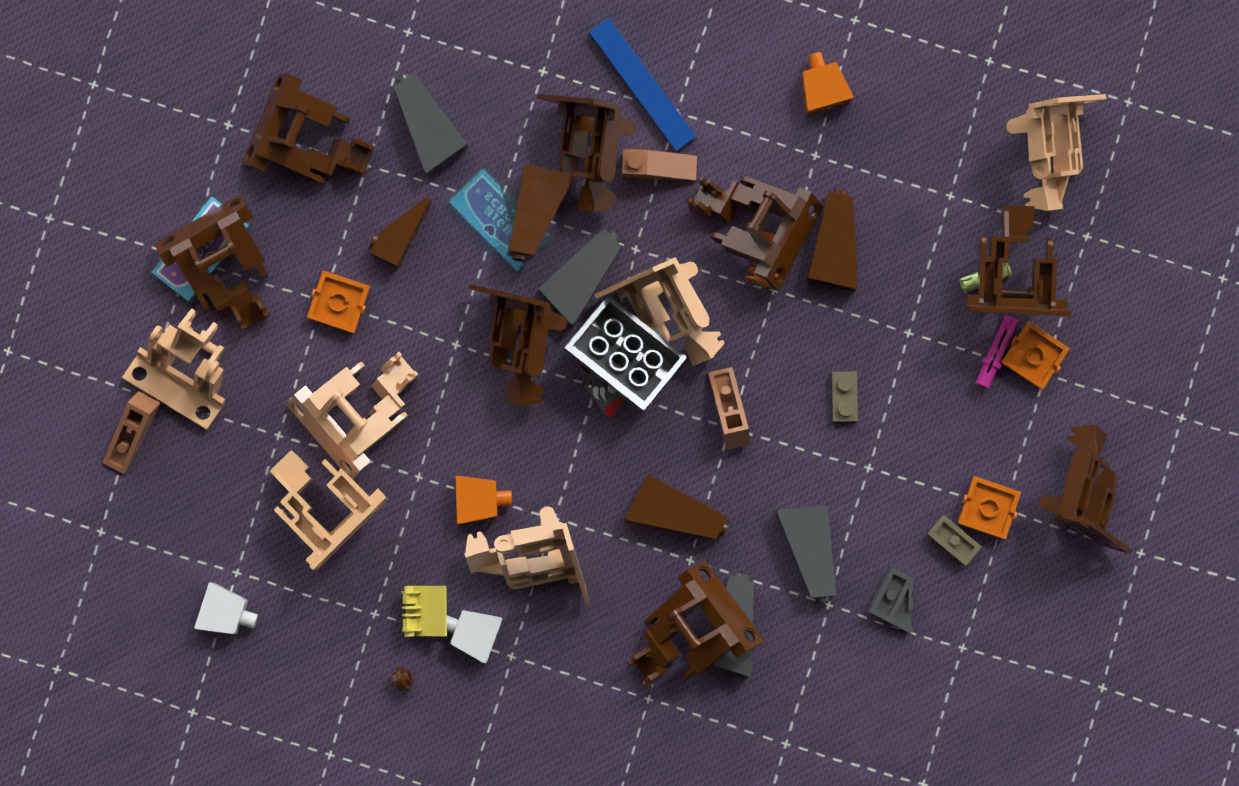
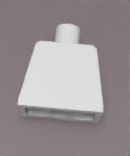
[194,582,258,634]
[447,610,503,663]

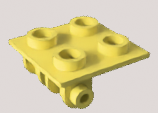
[401,586,447,637]

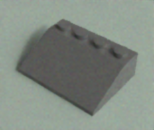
[564,295,687,412]

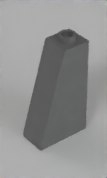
[394,72,468,176]
[538,228,621,327]
[776,505,836,602]
[710,572,754,677]

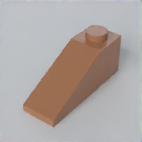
[622,149,697,181]
[708,367,751,450]
[102,391,160,474]

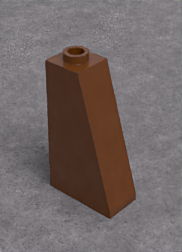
[506,164,573,262]
[807,189,858,292]
[625,474,729,539]

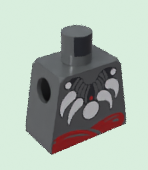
[579,365,627,419]

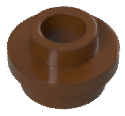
[392,666,414,691]

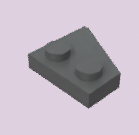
[867,567,913,633]

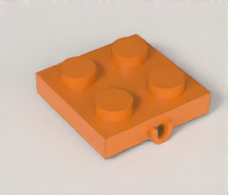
[307,271,371,334]
[1000,321,1070,390]
[957,476,1021,540]

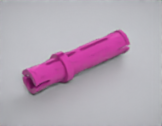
[974,315,1019,390]

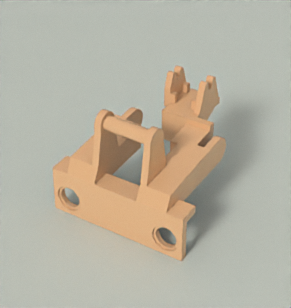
[1007,94,1106,211]
[594,257,724,366]
[122,309,225,430]
[287,352,419,479]
[270,450,389,571]
[464,507,590,604]

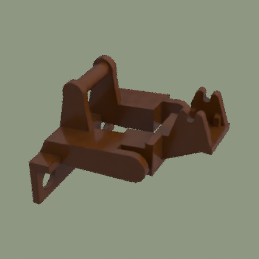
[241,74,375,184]
[537,94,637,213]
[687,176,823,292]
[155,194,270,331]
[966,205,1072,316]
[468,284,567,407]
[1039,424,1132,554]
[626,561,765,687]

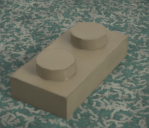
[831,371,858,422]
[927,515,982,566]

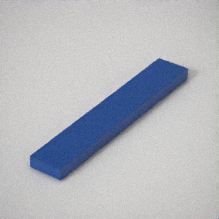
[589,18,696,152]

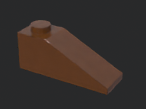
[369,197,432,268]

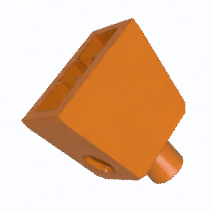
[801,52,854,115]
[455,476,512,524]

